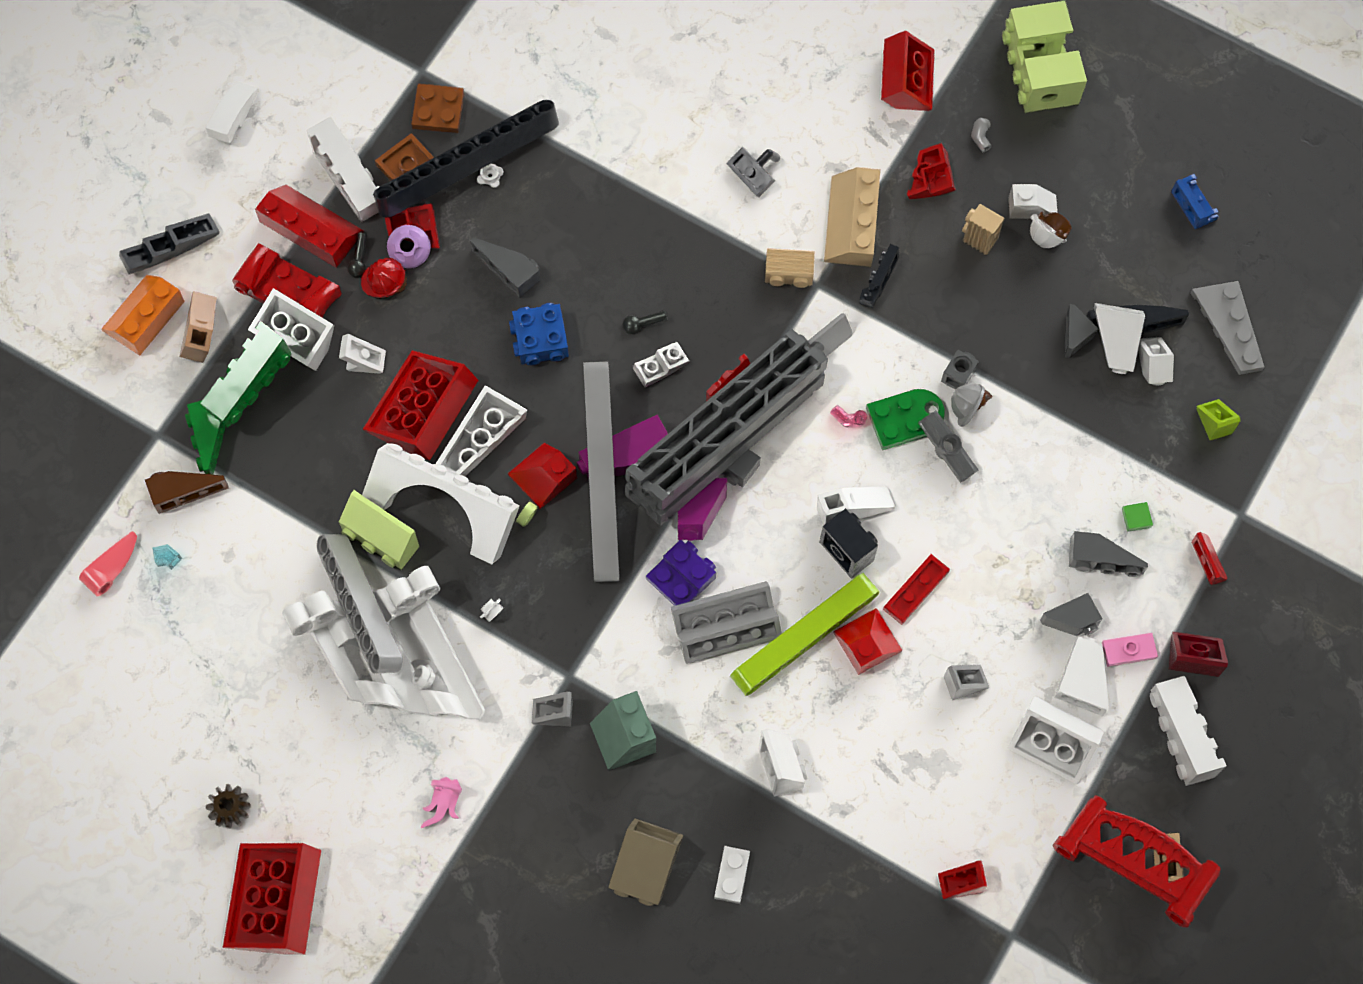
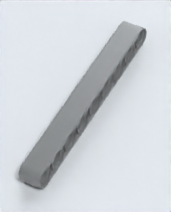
[583,361,619,582]

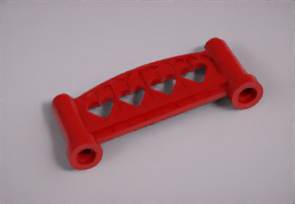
[1053,795,1221,928]

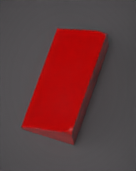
[1191,532,1227,585]

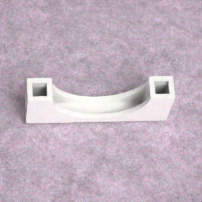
[362,443,520,564]

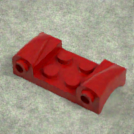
[232,243,342,318]

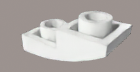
[633,342,689,387]

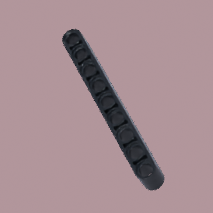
[373,100,559,218]

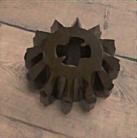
[206,784,251,829]

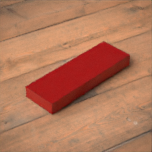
[883,554,950,625]

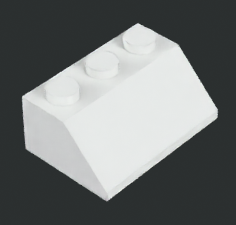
[248,288,334,371]
[1008,696,1104,784]

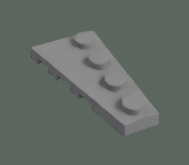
[1191,281,1264,375]

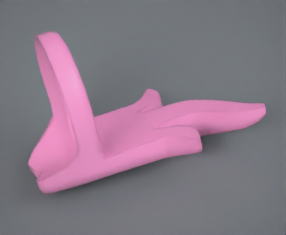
[421,777,462,828]

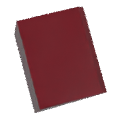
[1168,631,1228,677]

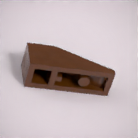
[145,471,229,514]

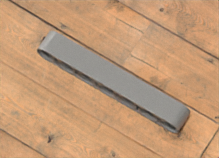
[317,534,402,674]

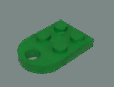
[866,389,945,451]

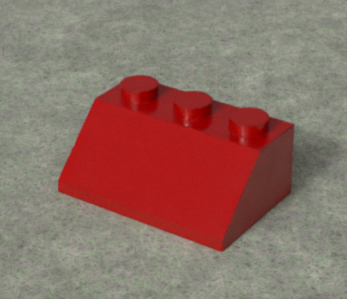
[881,30,935,111]

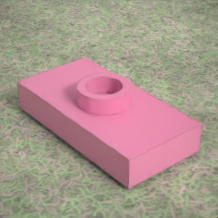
[1102,633,1158,667]

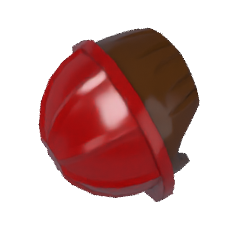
[361,258,407,298]

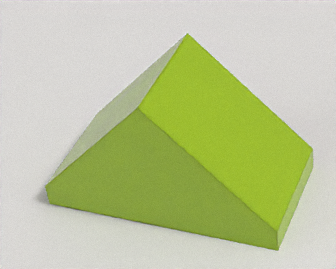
[1196,399,1240,440]

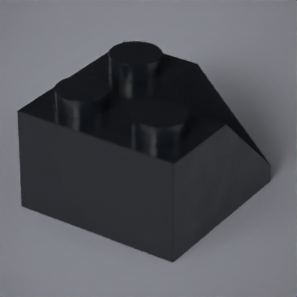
[819,508,878,579]

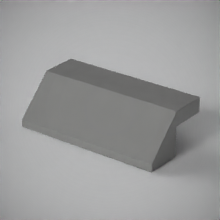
[671,581,782,664]

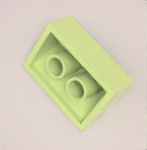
[339,490,419,570]

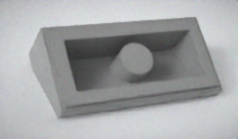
[808,313,852,357]

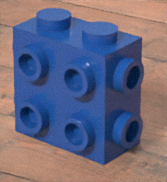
[509,303,569,365]

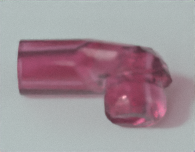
[830,405,867,428]

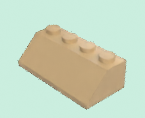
[824,167,881,267]

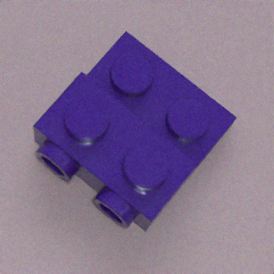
[646,540,716,606]

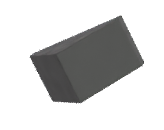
[1064,304,1098,358]

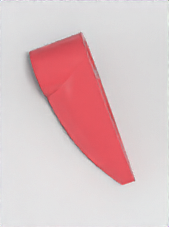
[79,531,137,597]

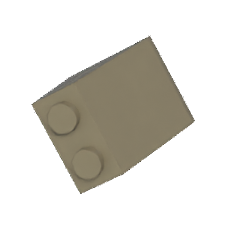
[608,819,684,906]

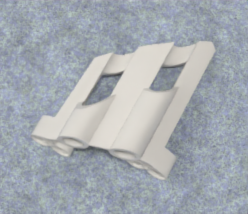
[282,566,485,720]

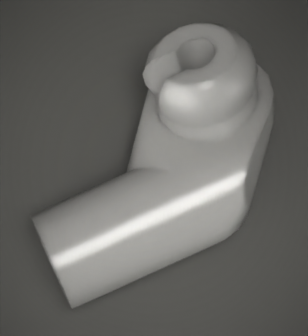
[971,118,992,153]

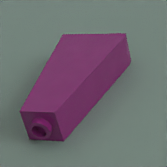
[576,414,668,478]

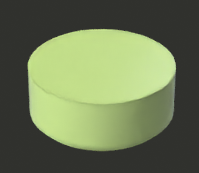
[516,502,538,527]

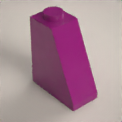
[678,478,727,541]

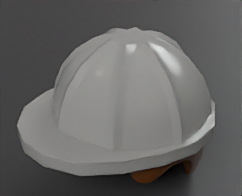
[951,383,992,427]

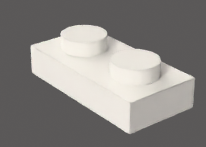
[714,846,750,904]

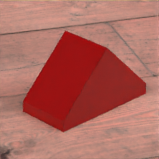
[938,860,987,899]

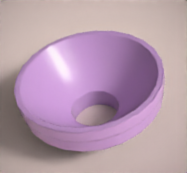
[387,225,431,269]

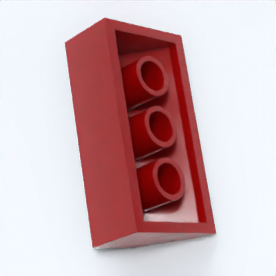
[255,185,364,268]

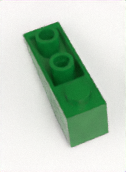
[185,400,226,474]

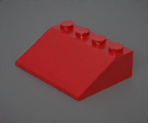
[363,350,479,460]
[223,843,321,955]

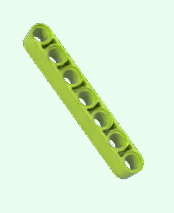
[730,573,880,696]

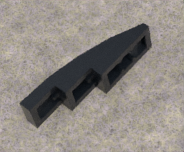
[119,213,220,275]
[1086,305,1189,334]

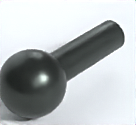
[348,233,367,278]
[623,311,668,334]

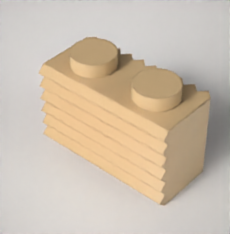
[962,204,1005,255]
[765,248,815,288]

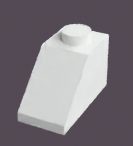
[1009,184,1057,219]
[1138,337,1174,385]

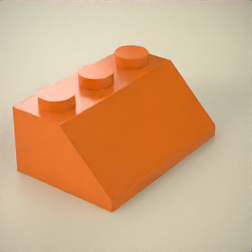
[101,275,185,356]

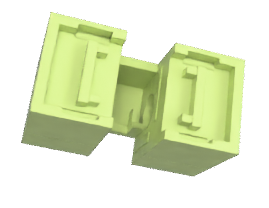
[1002,1,1087,113]

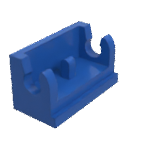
[1171,174,1219,229]

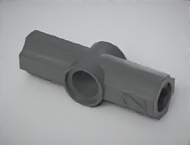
[918,410,978,483]

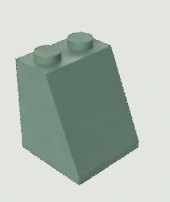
[590,691,656,771]

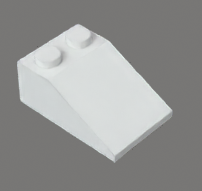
[758,729,807,797]

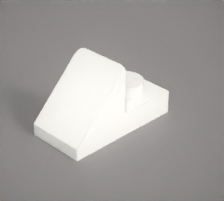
[339,334,386,374]

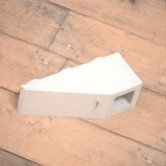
[817,487,895,525]

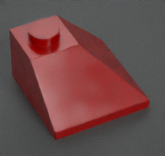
[508,443,577,509]
[833,608,902,675]

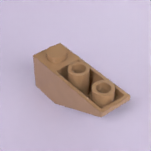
[179,291,217,363]

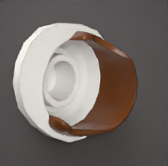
[1030,212,1072,248]

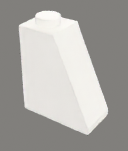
[1094,303,1145,374]
[1055,636,1109,716]

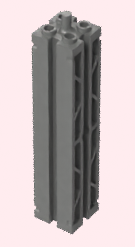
[625,329,828,526]

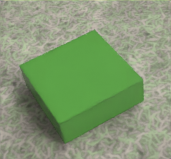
[1122,502,1153,532]

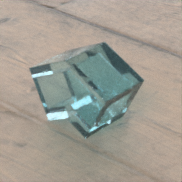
[152,544,182,570]

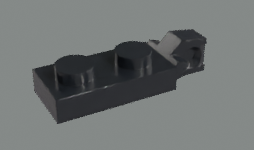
[859,244,899,309]

